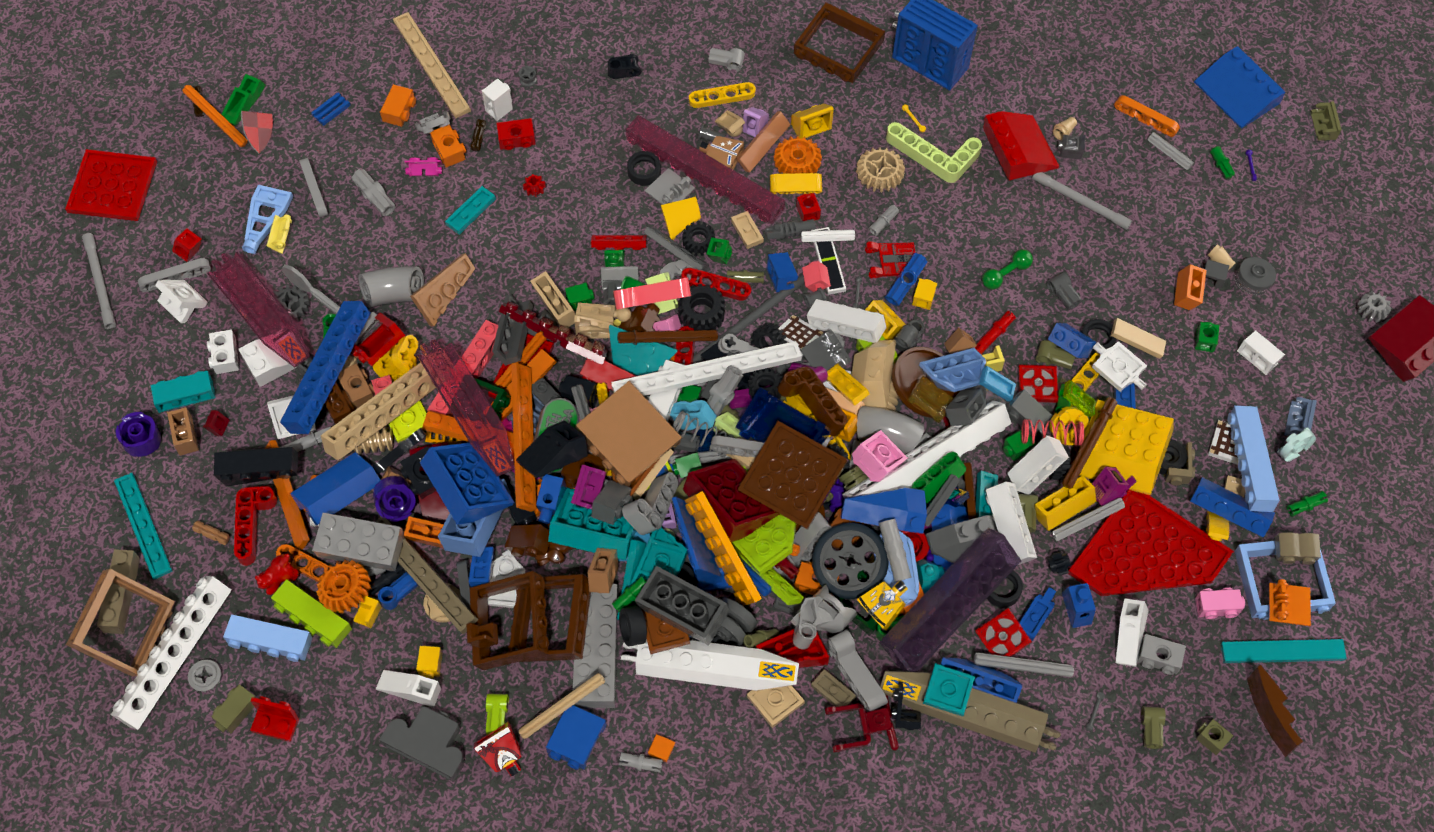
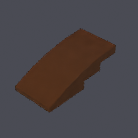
[1247,665,1303,757]

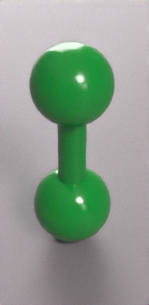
[982,249,1033,290]

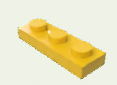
[827,364,870,406]

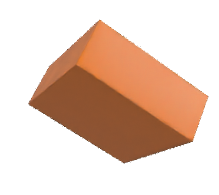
[648,734,675,763]

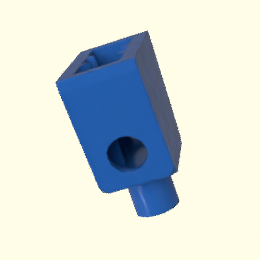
[536,474,568,524]
[1062,583,1096,628]

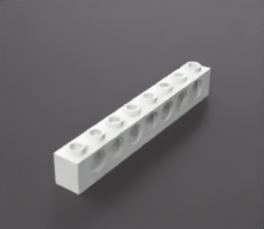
[111,576,231,730]

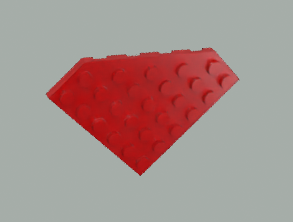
[1068,490,1234,596]

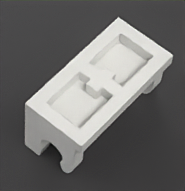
[1237,330,1285,375]

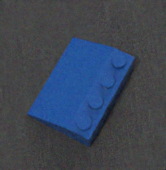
[1194,46,1285,129]
[420,442,515,525]
[672,497,724,588]

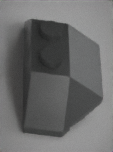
[925,515,998,566]

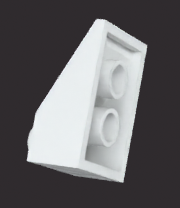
[238,332,307,387]

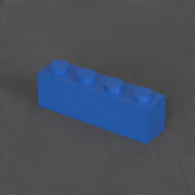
[1190,477,1275,538]

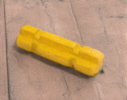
[596,382,608,405]

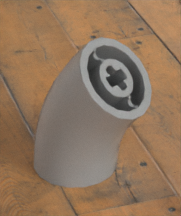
[358,266,424,308]
[857,406,924,455]

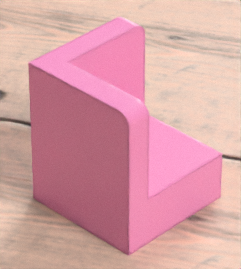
[652,314,681,331]

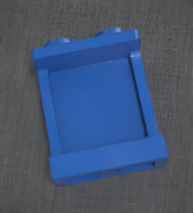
[546,705,607,770]

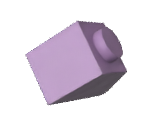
[743,107,769,137]

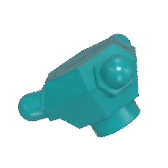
[916,558,945,600]

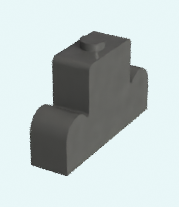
[379,707,464,782]

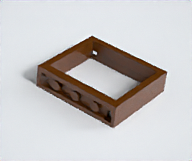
[794,2,885,83]
[470,571,549,670]
[508,574,591,662]

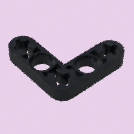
[372,427,427,475]

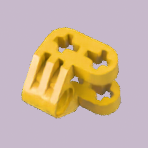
[373,335,418,383]

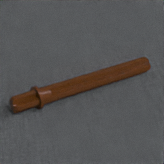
[617,330,718,345]
[1062,397,1117,489]

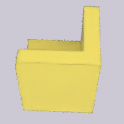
[982,345,1005,372]

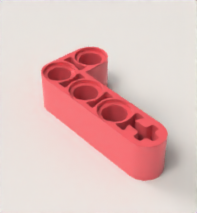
[613,277,691,310]

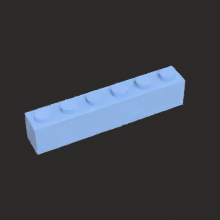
[1227,406,1280,512]

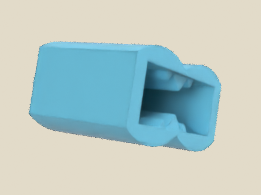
[670,400,716,430]

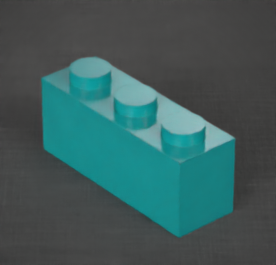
[150,371,216,413]

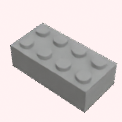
[312,513,404,571]

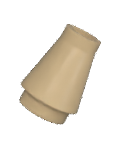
[1053,117,1077,140]
[1207,244,1236,270]

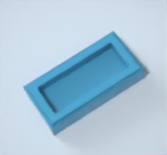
[979,366,1016,402]

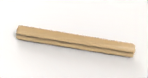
[519,673,605,739]

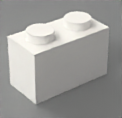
[482,79,513,121]

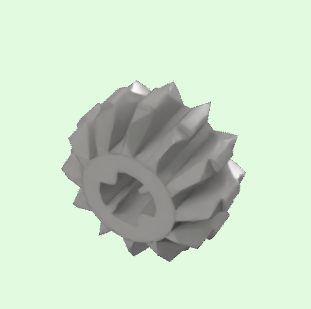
[1357,291,1391,323]

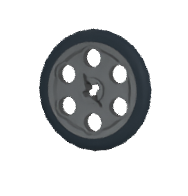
[812,523,889,599]

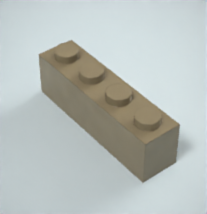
[97,549,140,634]

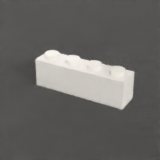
[807,299,886,343]
[646,360,686,422]
[986,482,1037,566]

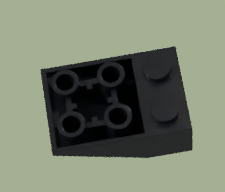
[516,420,588,478]

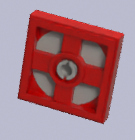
[1018,365,1058,403]
[975,608,1032,657]

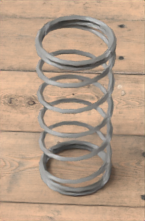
[672,411,734,458]

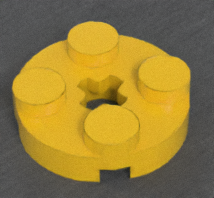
[1049,406,1089,445]

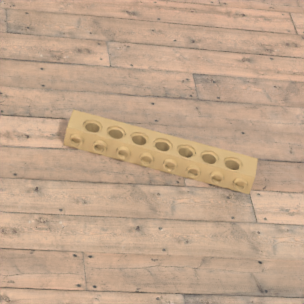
[321,351,452,461]

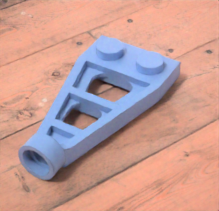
[242,185,293,254]

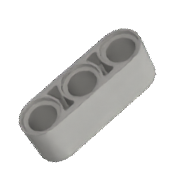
[789,512,831,568]

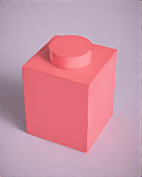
[802,261,831,292]

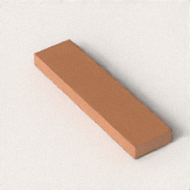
[736,111,791,172]

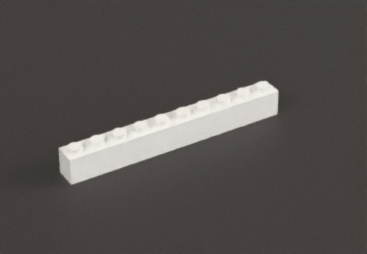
[842,400,1012,498]

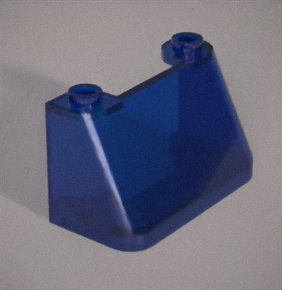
[735,387,831,445]

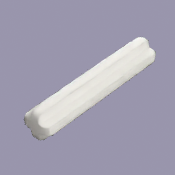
[801,230,855,242]

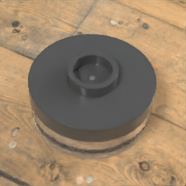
[1235,257,1276,295]

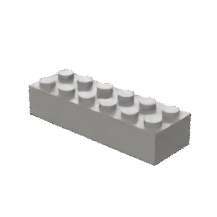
[573,584,618,708]

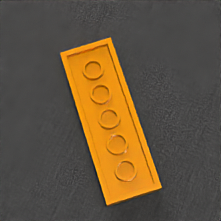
[684,491,762,606]

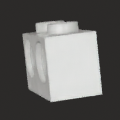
[207,329,239,374]

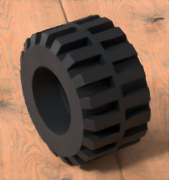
[678,284,725,330]

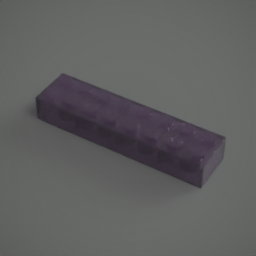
[879,528,1021,672]

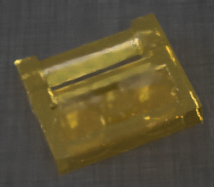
[907,376,953,423]

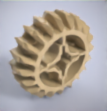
[856,147,905,193]

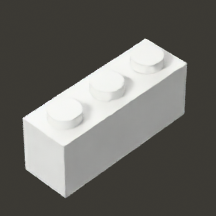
[1007,436,1069,494]

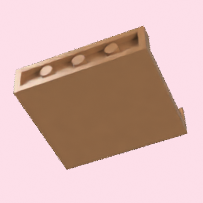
[575,381,682,487]

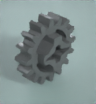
[268,285,310,324]

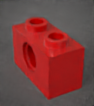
[496,118,536,150]

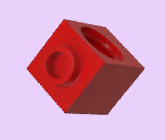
[796,193,821,221]
[172,228,202,262]

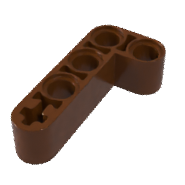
[777,367,847,436]

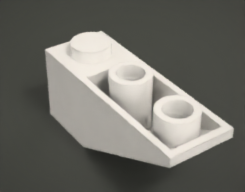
[1116,598,1148,667]
[376,670,441,708]

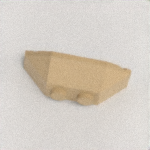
[851,340,896,409]

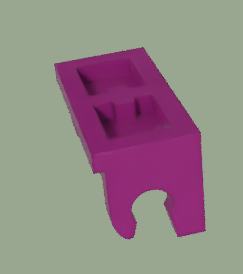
[571,464,607,510]

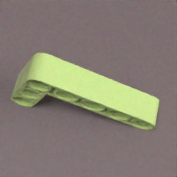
[886,122,982,183]

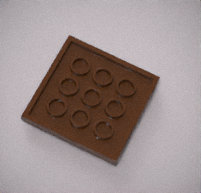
[738,421,848,530]

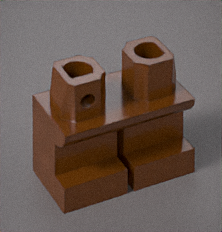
[619,303,661,332]

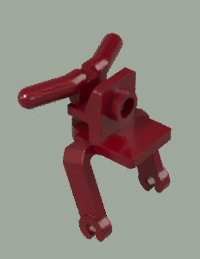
[825,694,899,753]

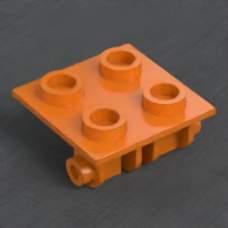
[1269,579,1311,626]

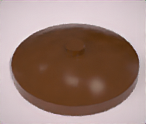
[892,347,961,418]

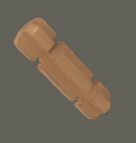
[192,521,230,545]

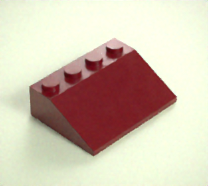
[1368,295,1434,382]
[683,459,779,542]

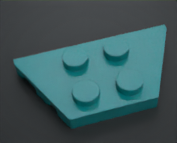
[609,325,678,376]
[629,526,688,587]

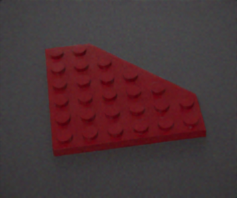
[498,301,608,365]

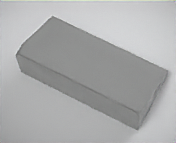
[601,266,639,287]

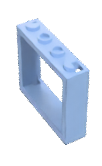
[1234,541,1336,620]

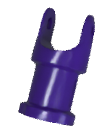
[830,479,844,512]

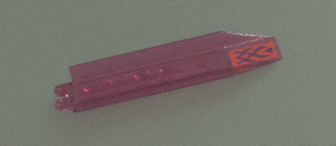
[207,252,310,368]
[417,339,515,476]

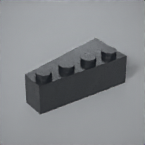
[213,447,298,486]

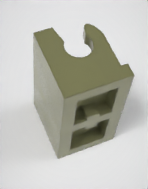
[1310,101,1342,141]

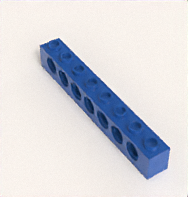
[280,301,371,434]

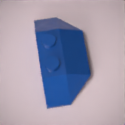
[926,499,969,568]
[941,657,1023,703]

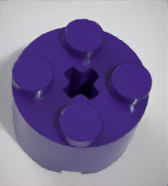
[116,412,161,457]
[373,476,416,522]

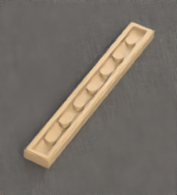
[393,12,471,119]

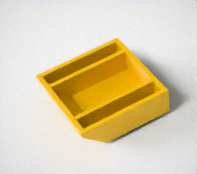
[1079,400,1174,495]

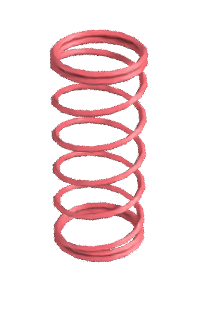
[1022,419,1084,446]

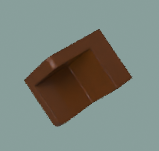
[466,623,498,649]

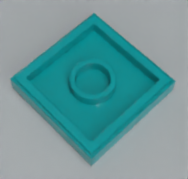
[923,664,975,717]

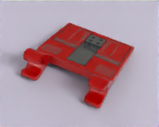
[865,241,916,278]

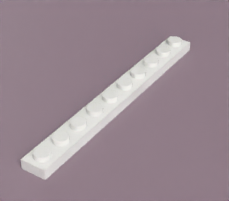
[612,341,802,396]

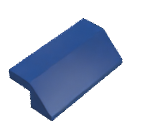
[290,452,381,525]

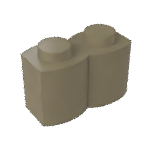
[1275,533,1321,565]

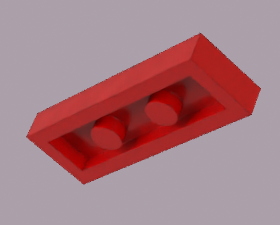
[591,235,647,250]

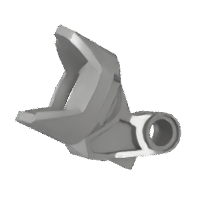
[791,585,857,649]

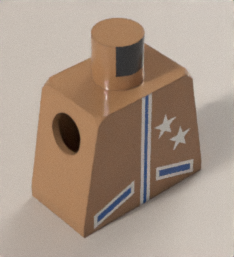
[699,136,744,177]

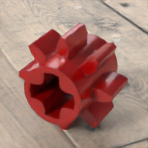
[523,174,546,197]

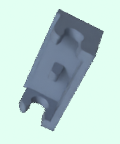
[1284,397,1317,436]

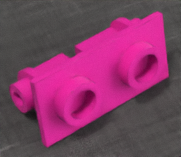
[405,157,443,176]

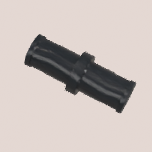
[369,563,406,596]

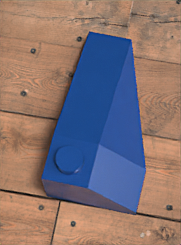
[840,487,927,534]

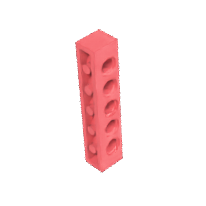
[427,320,498,417]

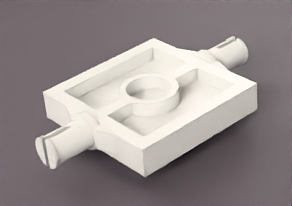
[1092,341,1147,392]

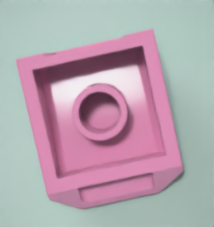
[852,430,908,482]

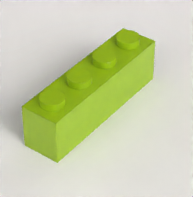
[271,579,352,648]

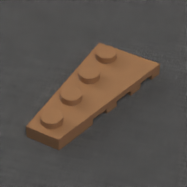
[410,253,475,327]

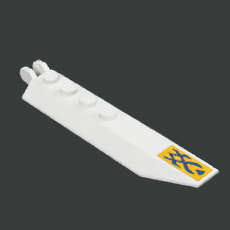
[621,639,799,691]

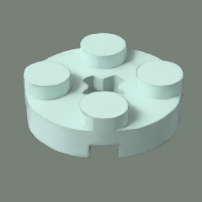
[1277,428,1316,462]

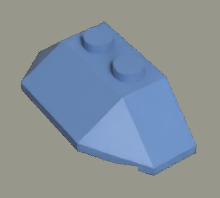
[919,348,986,392]

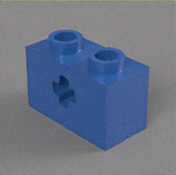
[1048,323,1096,358]

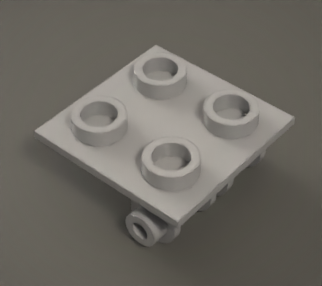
[645,168,695,205]

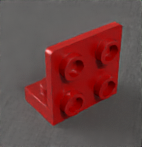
[250,696,299,742]

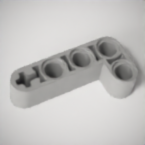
[622,472,678,535]
[828,630,888,712]

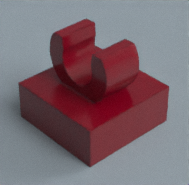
[203,410,230,436]

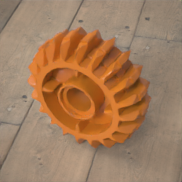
[774,135,822,174]
[316,559,371,614]

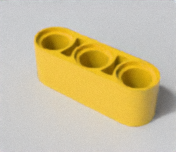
[770,173,822,194]

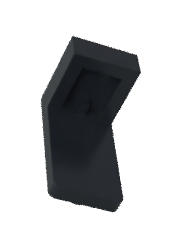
[892,681,921,730]

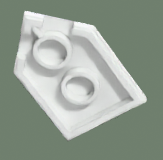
[488,550,525,608]

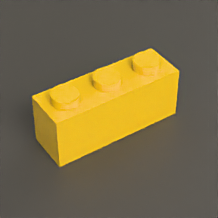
[1035,475,1096,531]

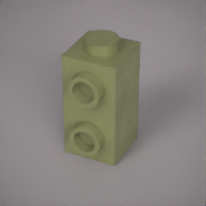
[211,684,256,734]

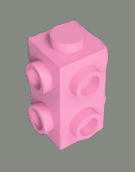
[1195,588,1245,619]

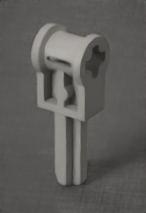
[718,334,760,354]

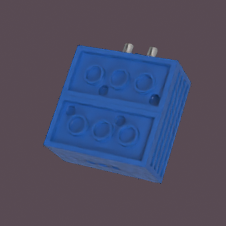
[892,0,978,91]

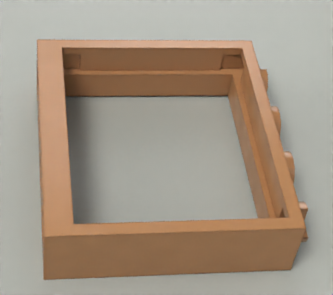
[66,569,175,676]

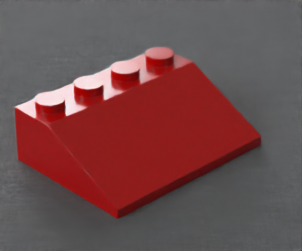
[983,111,1059,181]

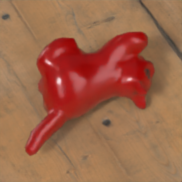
[255,553,299,595]

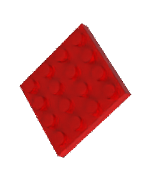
[65,149,157,221]

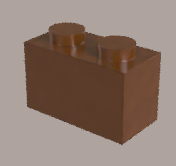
[504,524,550,557]

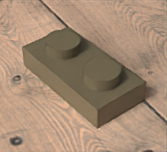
[811,669,856,713]

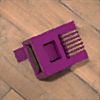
[1092,467,1137,506]

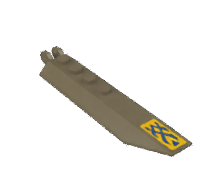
[880,671,1061,753]

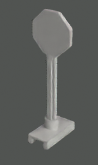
[282,265,378,346]

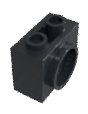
[558,375,598,409]
[399,446,436,499]

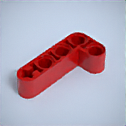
[234,486,277,566]

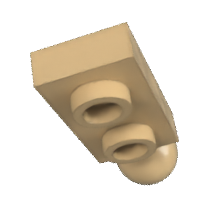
[576,303,631,322]

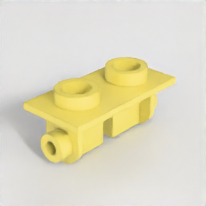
[266,215,292,254]

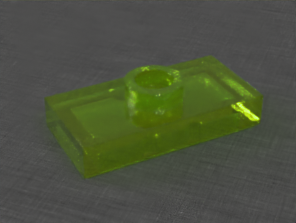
[1063,380,1096,417]

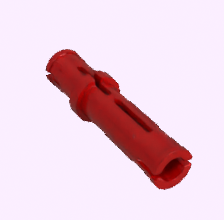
[975,311,1016,355]

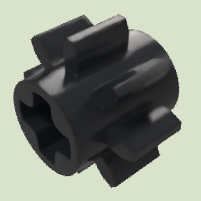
[1048,550,1072,576]

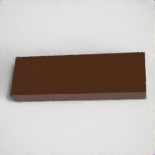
[964,462,977,520]

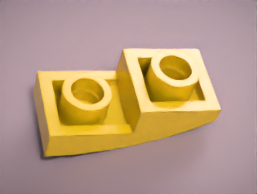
[1206,511,1229,541]

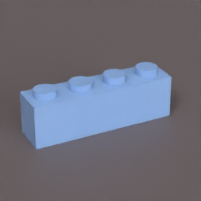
[223,614,313,662]

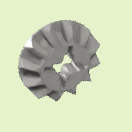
[188,660,222,693]

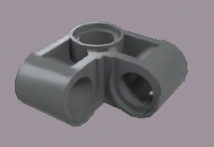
[894,320,924,353]

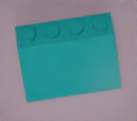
[548,488,636,560]

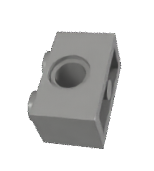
[1137,634,1186,675]

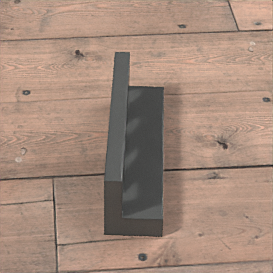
[492,294,533,366]

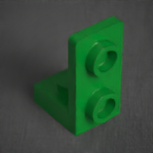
[604,250,625,267]

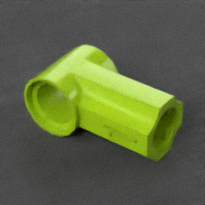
[486,694,509,734]

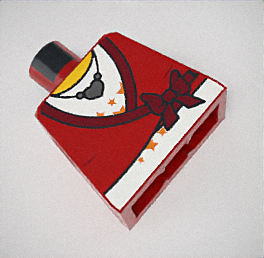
[474,722,522,776]

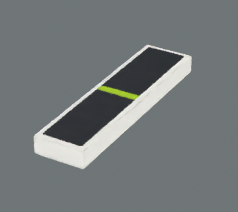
[811,227,846,295]

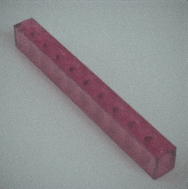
[626,115,785,225]

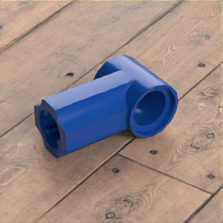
[378,572,418,610]

